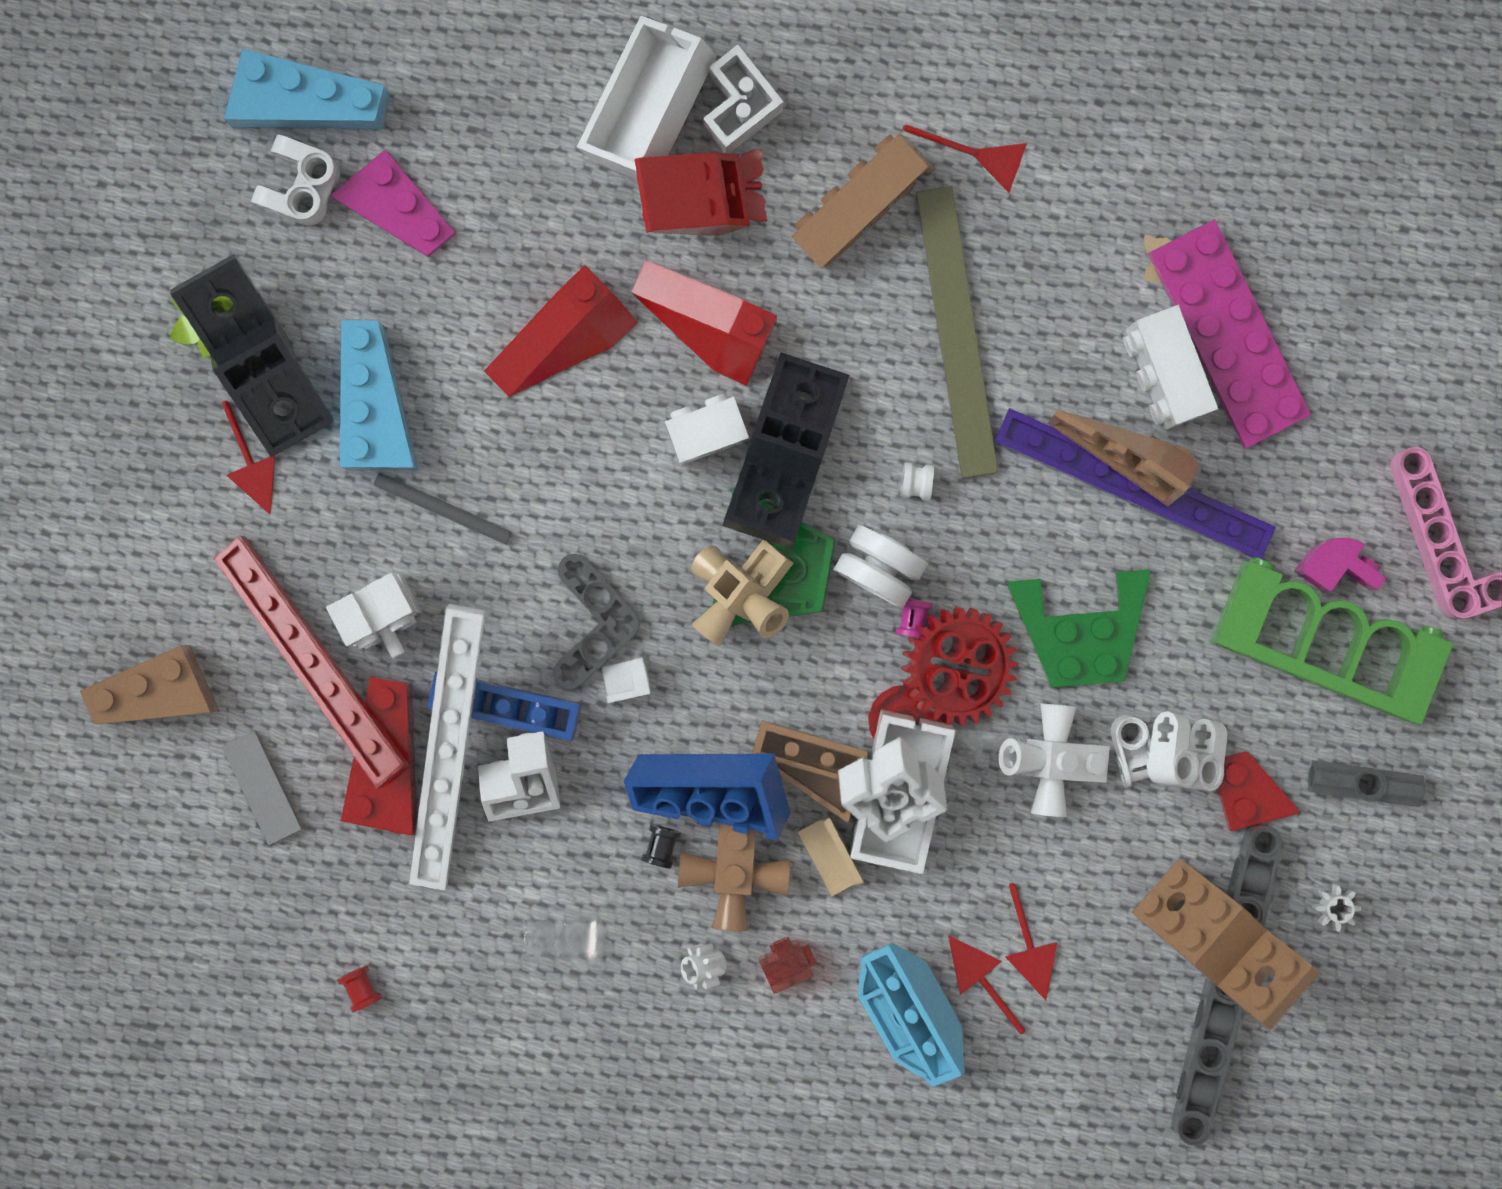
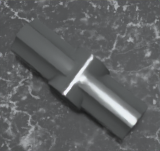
[1307,760,1426,807]

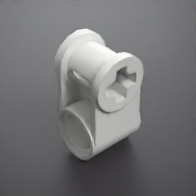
[1111,715,1151,788]

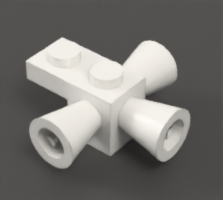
[999,703,1110,817]

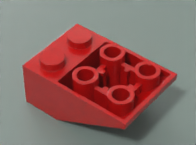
[634,152,750,236]

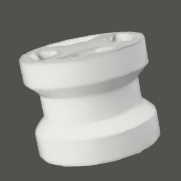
[900,462,934,501]

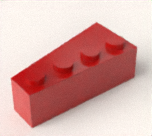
[340,676,418,836]

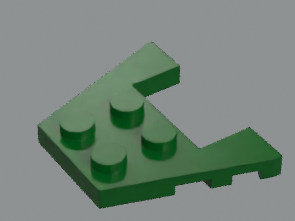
[713,487,836,626]
[1007,569,1150,687]

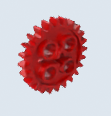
[901,606,1019,726]

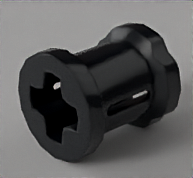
[641,824,682,869]

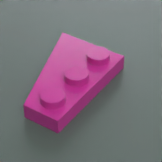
[330,150,456,257]

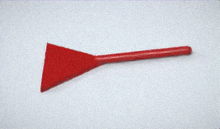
[903,124,1027,193]

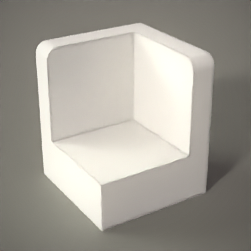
[602,658,652,703]

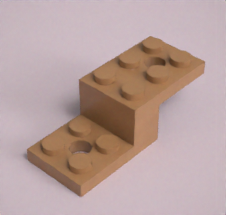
[1132,858,1320,1031]

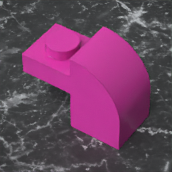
[1294,538,1386,593]

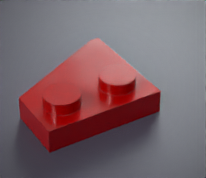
[1218,751,1299,831]

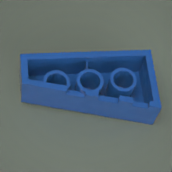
[624,754,791,840]

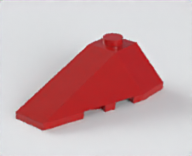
[631,260,777,386]
[484,265,638,397]

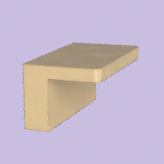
[798,814,864,896]

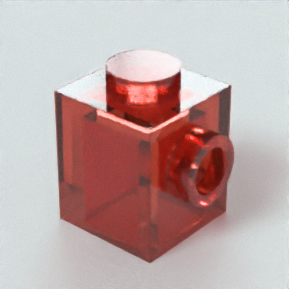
[759,936,817,994]

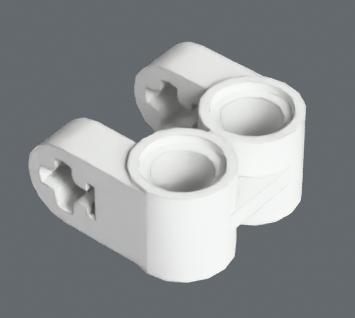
[250,135,340,226]
[1147,711,1227,791]

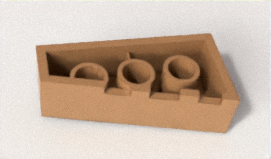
[791,134,936,269]

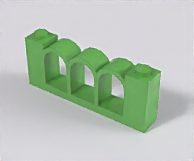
[1210,558,1454,725]

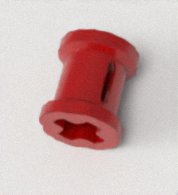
[337,965,382,1013]

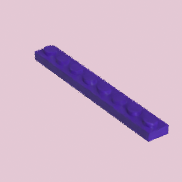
[993,408,1276,559]

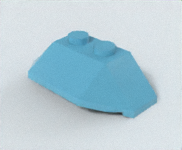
[858,943,965,1087]

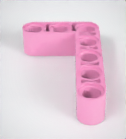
[1390,447,1502,619]

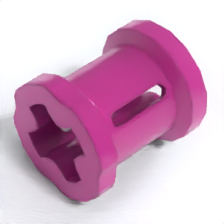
[896,599,933,638]

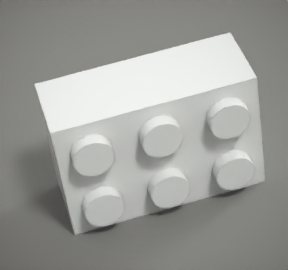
[1123,305,1218,431]

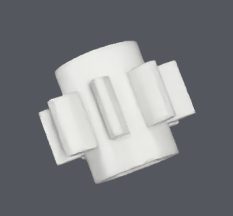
[1312,884,1361,932]
[681,943,726,990]

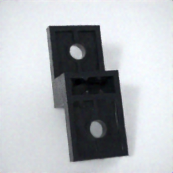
[170,254,334,457]
[722,352,850,549]

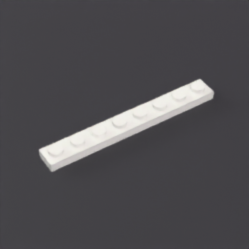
[409,604,486,890]

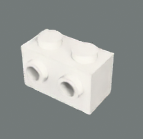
[665,394,749,465]

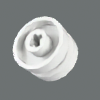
[833,525,928,609]

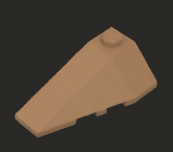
[1047,410,1200,506]

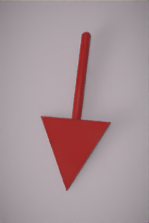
[222,401,275,515]
[1005,883,1057,1001]
[948,935,1025,1034]

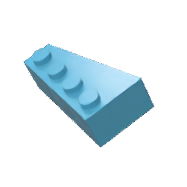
[224,49,390,129]
[340,320,419,470]

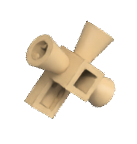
[691,540,794,646]

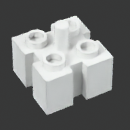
[326,572,422,658]
[838,737,947,842]

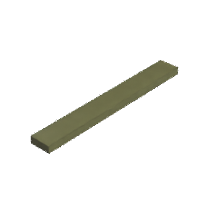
[916,186,998,479]

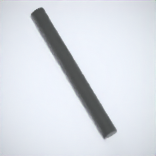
[374,473,512,545]

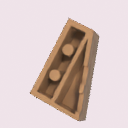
[80,645,219,724]

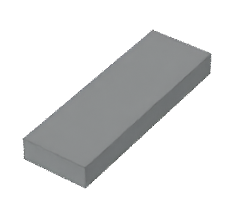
[222,731,303,845]

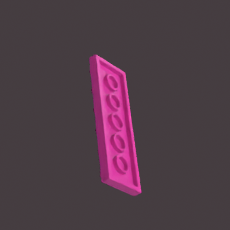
[1147,219,1311,448]

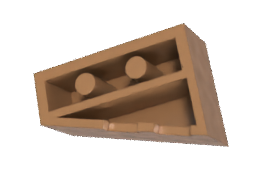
[752,720,868,823]

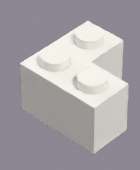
[703,44,784,154]
[478,731,560,822]

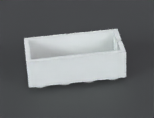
[577,16,717,180]
[849,710,955,874]

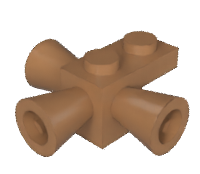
[678,823,790,931]

